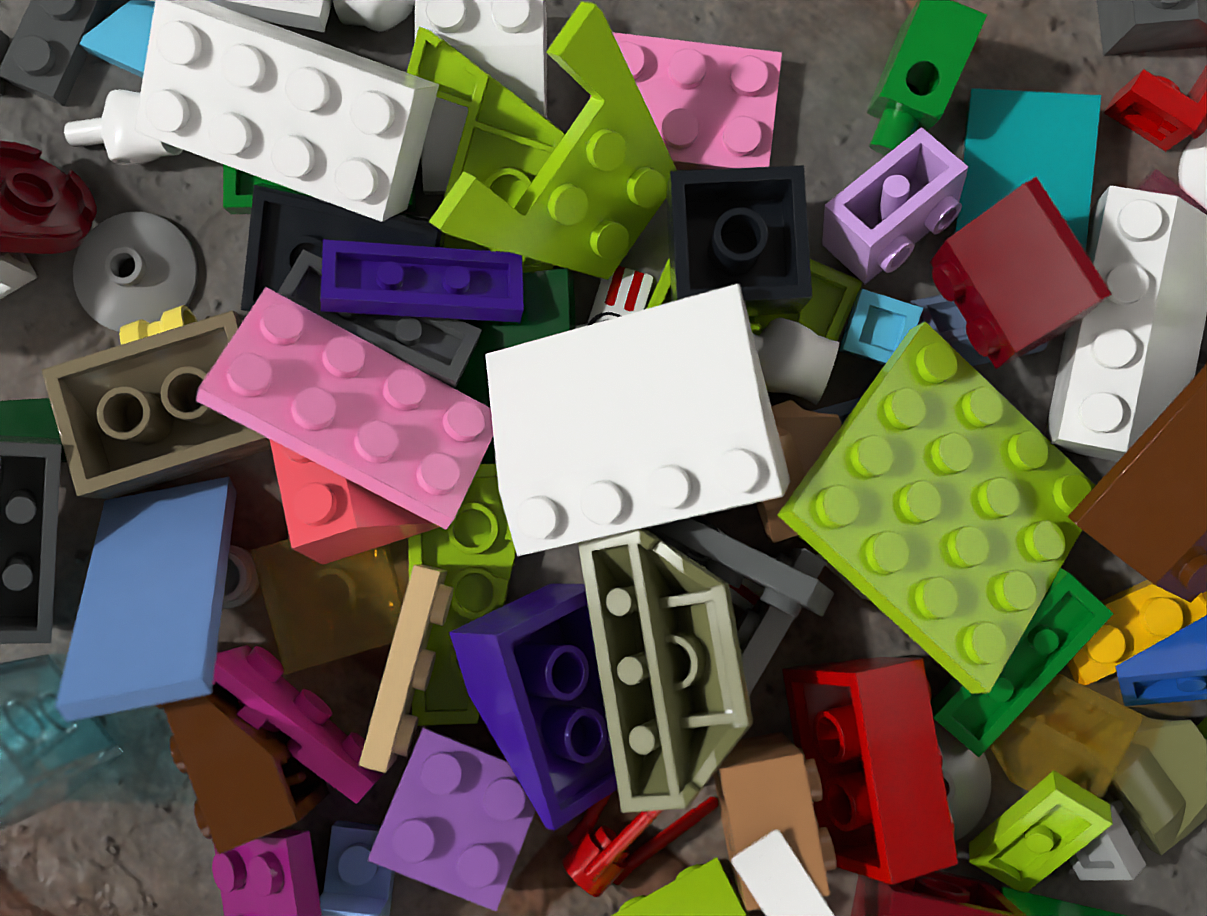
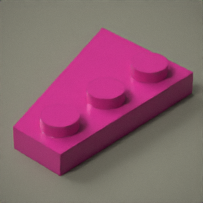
[212,645,384,804]

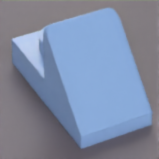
[319,820,395,916]

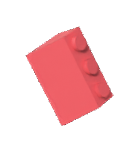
[270,439,440,565]

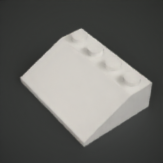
[485,284,790,556]

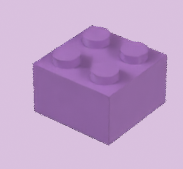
[367,725,536,911]

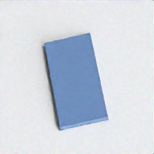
[55,477,237,722]

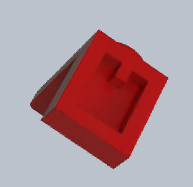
[1104,65,1207,152]

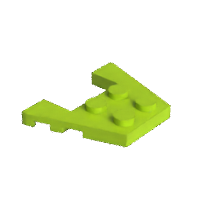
[429,1,677,280]
[407,27,566,272]

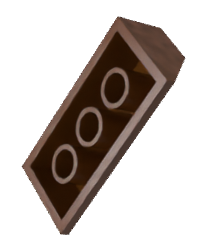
[1068,364,1207,603]

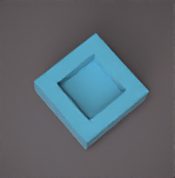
[839,289,923,365]

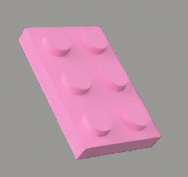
[590,32,782,170]

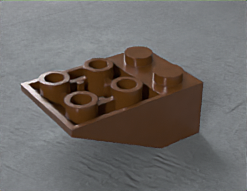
[155,682,329,855]

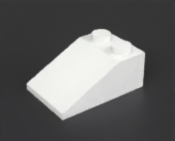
[415,0,547,195]

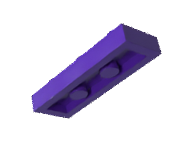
[321,239,524,322]

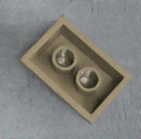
[41,310,272,499]

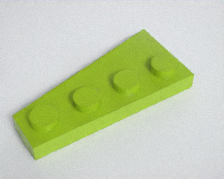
[408,464,516,726]

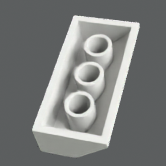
[1045,185,1207,462]

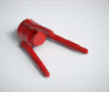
[562,792,719,897]

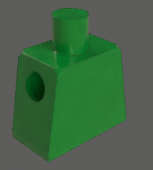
[867,0,988,156]

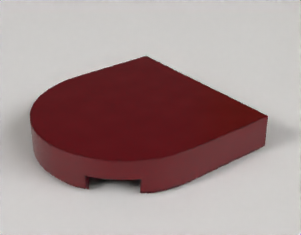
[0,141,97,254]

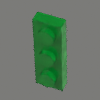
[931,568,1114,757]

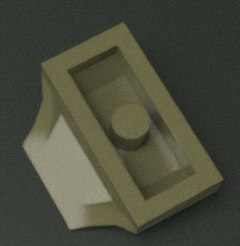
[1074,707,1207,855]

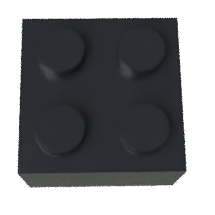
[666,165,812,316]

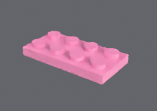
[196,287,494,529]

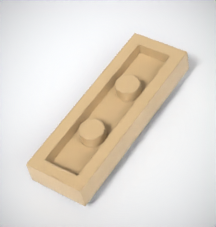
[359,564,454,773]

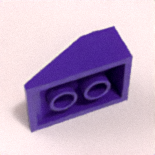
[449,584,618,830]

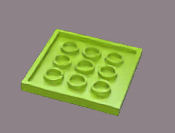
[778,321,1096,694]

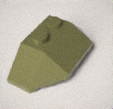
[578,528,753,813]

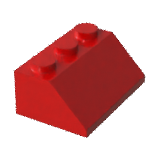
[782,657,958,885]

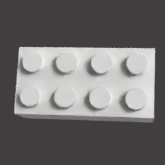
[134,0,439,222]

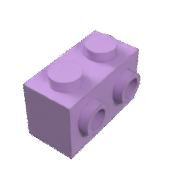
[822,127,968,284]

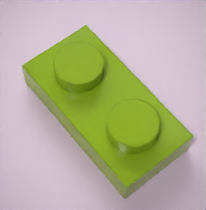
[969,770,1113,892]

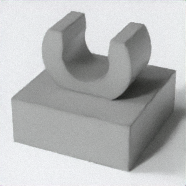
[1068,800,1146,880]

